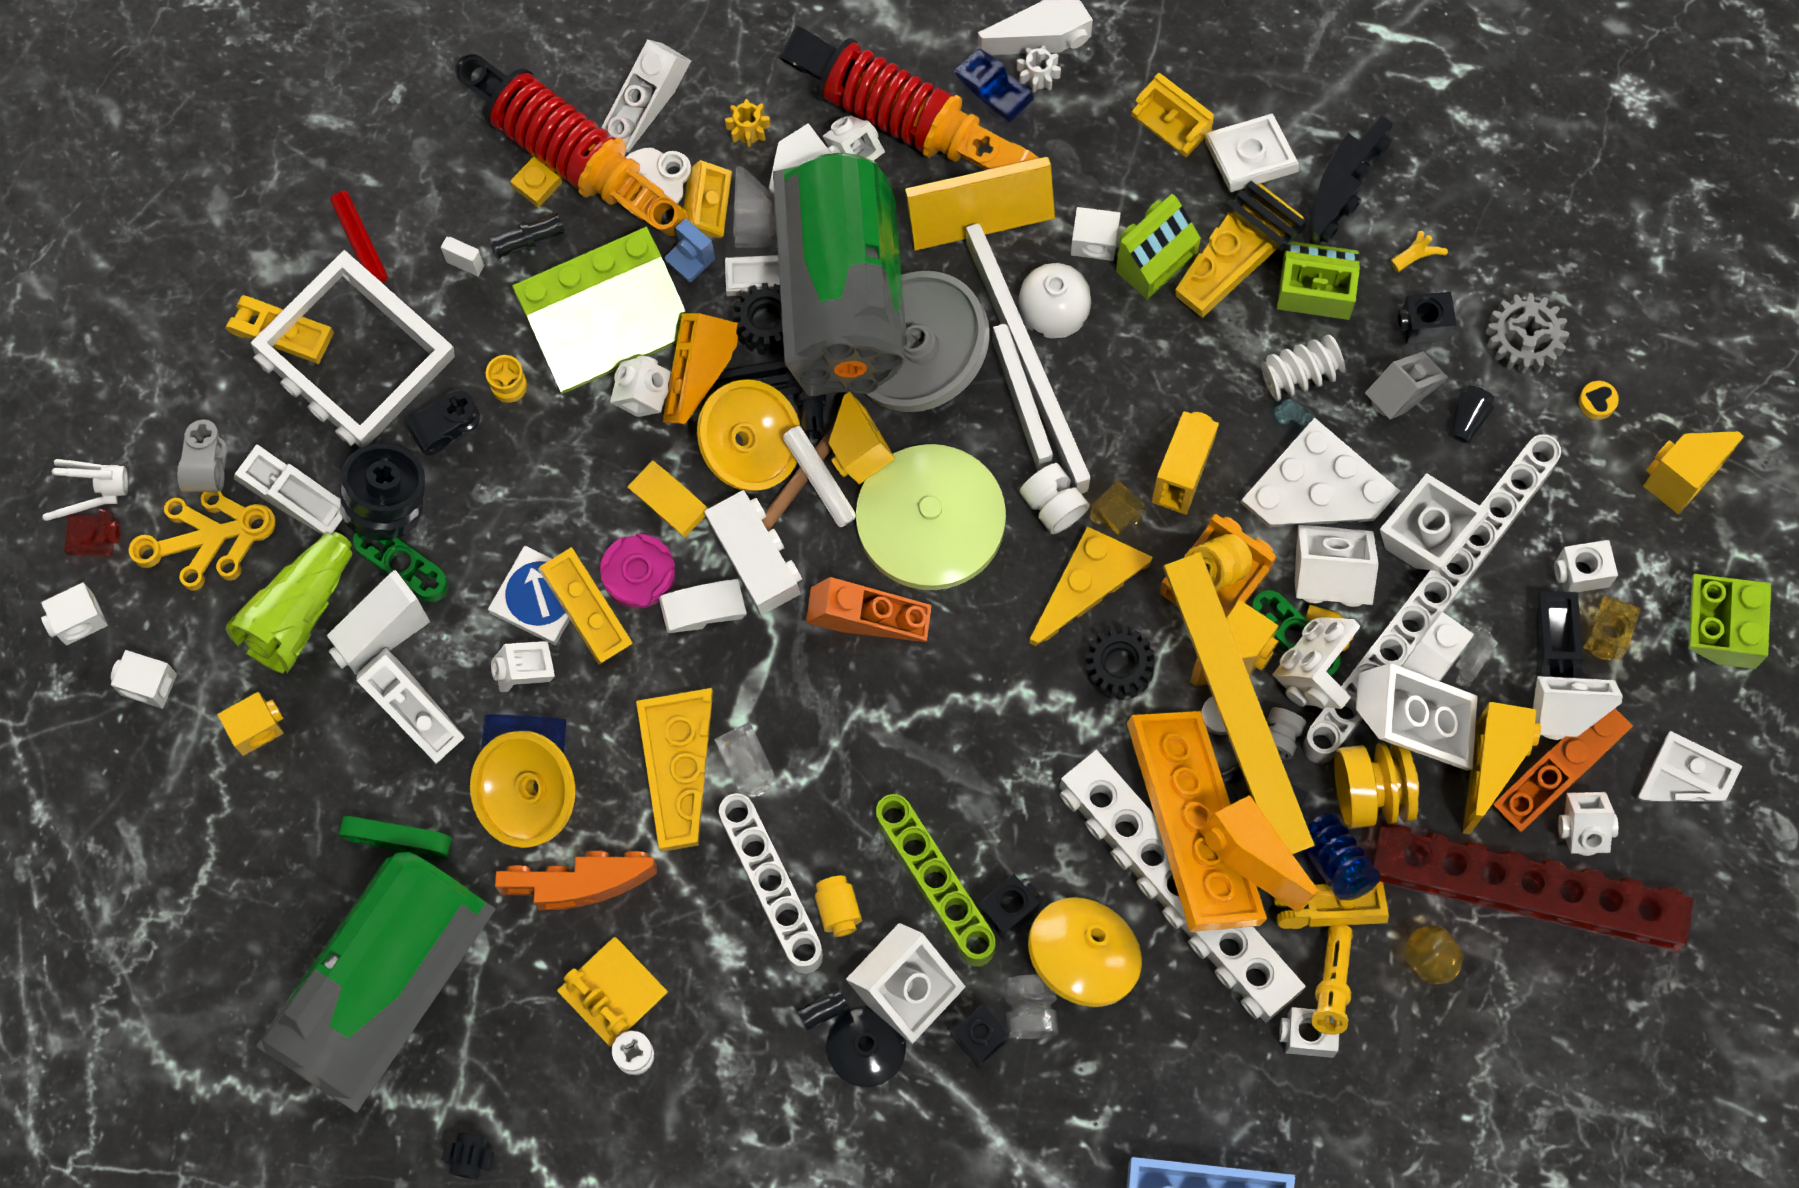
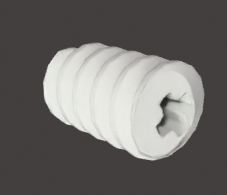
[1261,335,1345,401]

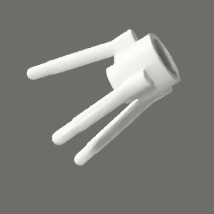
[42,459,128,521]

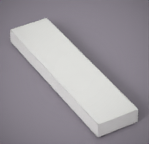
[992,324,1053,471]

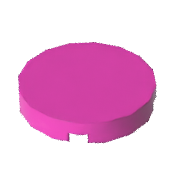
[600,534,675,608]

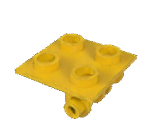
[557,936,668,1047]

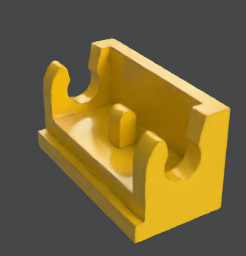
[1131,73,1214,158]

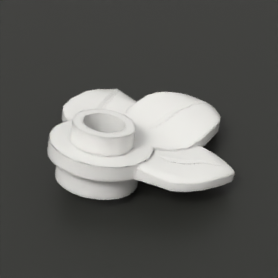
[626,147,691,204]

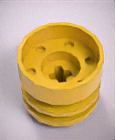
[1334,742,1419,829]

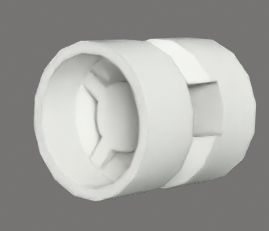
[1020,463,1090,534]

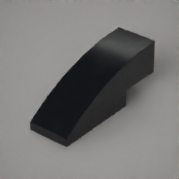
[1537,591,1584,679]

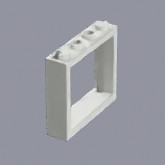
[251,250,455,448]

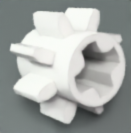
[1017,45,1061,92]

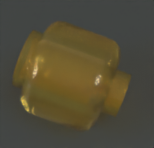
[1404,925,1464,984]

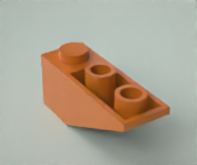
[806,577,932,642]

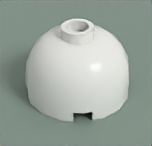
[1018,263,1091,339]

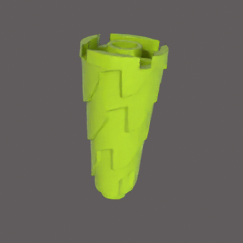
[225,532,352,673]

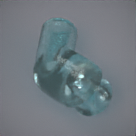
[1274,399,1316,431]

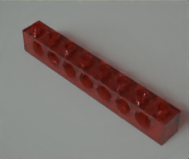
[1367,824,1694,952]

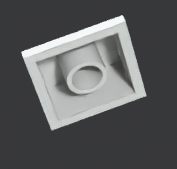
[1380,473,1489,571]
[1294,525,1379,607]
[846,923,966,1044]

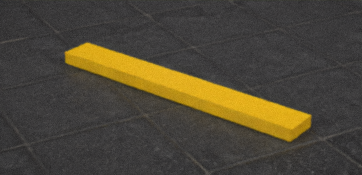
[1163,552,1315,854]

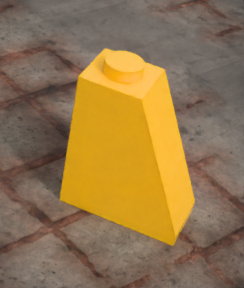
[1152,411,1219,515]

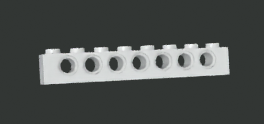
[1060,749,1306,1023]

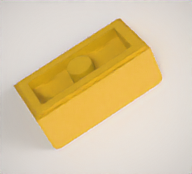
[683,160,732,238]

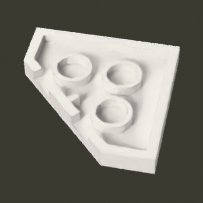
[1240,418,1400,527]

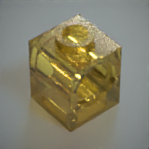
[1583,596,1641,660]

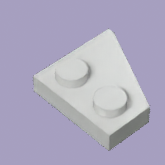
[1636,731,1742,802]

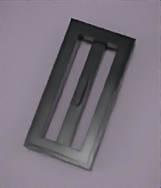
[1226,180,1306,252]
[719,361,797,400]

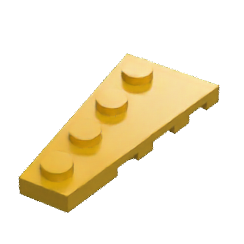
[1175,184,1304,318]

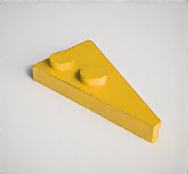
[1029,526,1153,646]

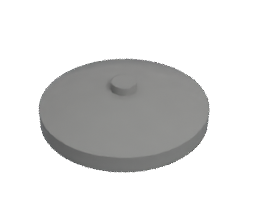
[866,271,990,412]

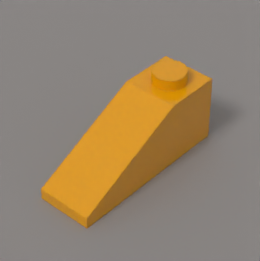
[662,313,738,424]
[1200,795,1319,912]

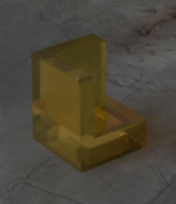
[1090,480,1146,535]

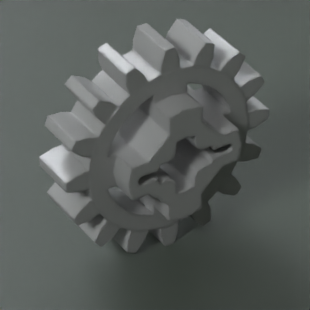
[1486,293,1569,374]

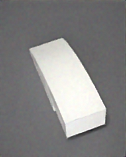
[234,445,343,535]

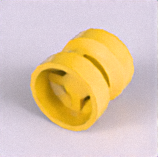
[485,355,527,403]

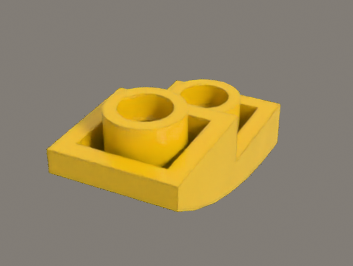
[627,460,708,538]

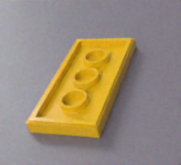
[905,157,1055,251]

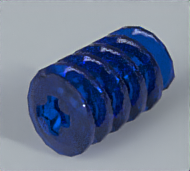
[1303,813,1380,900]

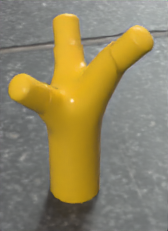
[1390,231,1448,272]

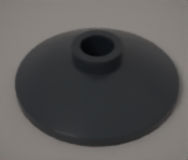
[827,1008,906,1087]

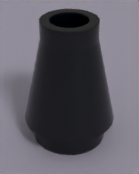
[1449,385,1495,444]

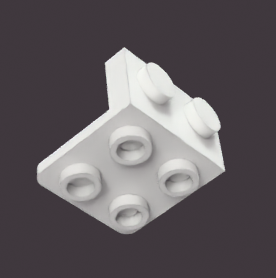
[1272,617,1360,709]

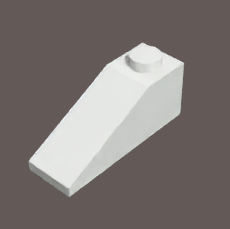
[978,0,1093,56]
[356,647,465,763]

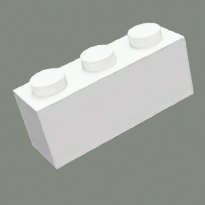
[704,490,802,616]

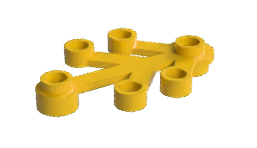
[129,492,276,591]

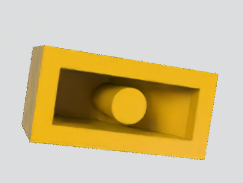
[828,391,895,485]

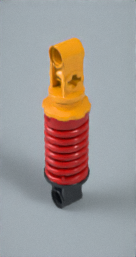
[778,26,1039,171]
[455,53,688,237]

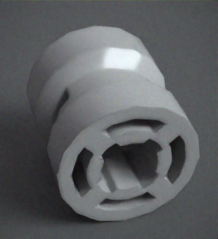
[1267,707,1307,759]

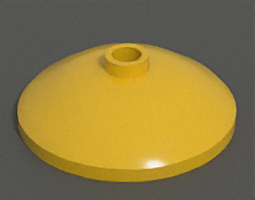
[697,379,801,491]
[470,731,575,848]
[1028,897,1142,1007]

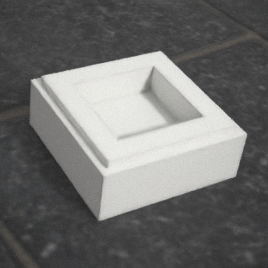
[441,237,484,276]

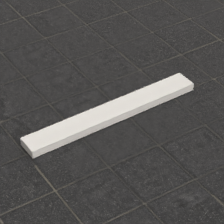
[966,223,1090,494]

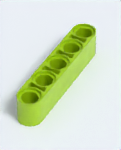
[876,794,995,966]

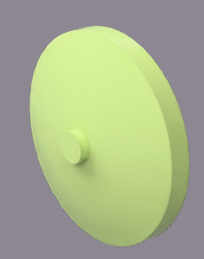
[856,444,1006,590]

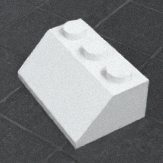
[1356,663,1477,771]

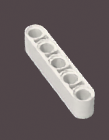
[719,793,823,974]

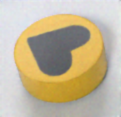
[1578,381,1619,420]

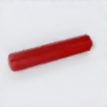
[330,190,388,284]

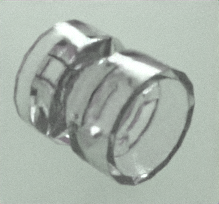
[1004,975,1059,1039]

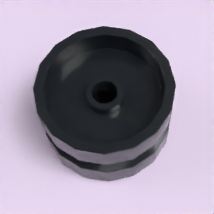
[340,444,425,540]

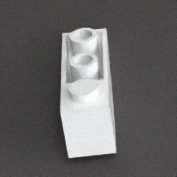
[601,39,691,153]

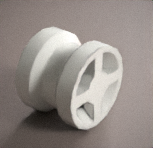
[612,1031,654,1075]

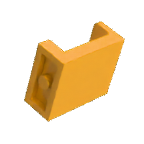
[1159,514,1277,618]

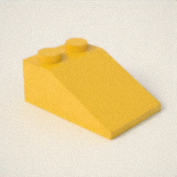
[1462,702,1541,834]

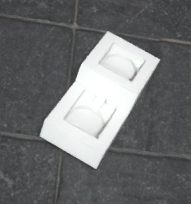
[659,579,747,633]

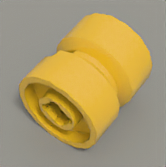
[1184,534,1252,591]

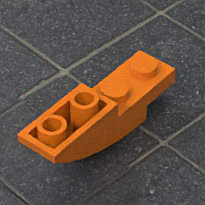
[1493,709,1633,833]
[495,851,657,911]

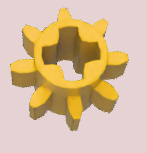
[725,99,771,147]

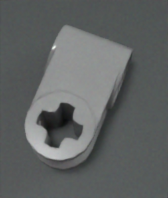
[177,419,228,492]

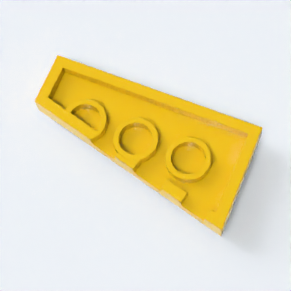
[636,688,713,852]

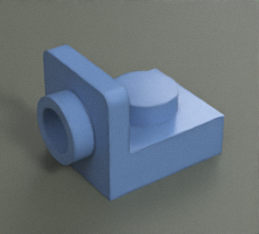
[665,218,715,282]

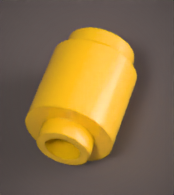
[815,875,862,937]

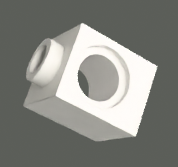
[1071,207,1126,261]
[1554,540,1618,592]
[41,582,108,646]
[111,650,177,709]
[1279,1007,1339,1058]

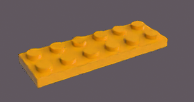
[1127,711,1267,932]

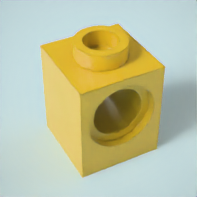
[217,692,284,756]

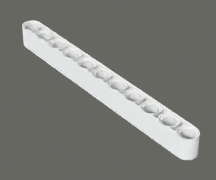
[1303,435,1561,764]

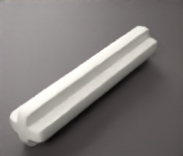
[783,426,856,527]

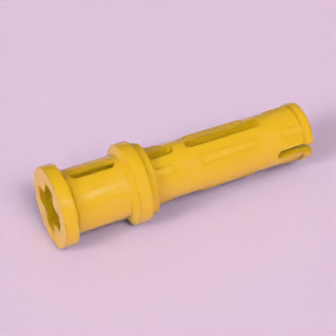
[1312,924,1353,1035]

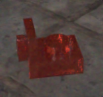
[64,509,120,556]

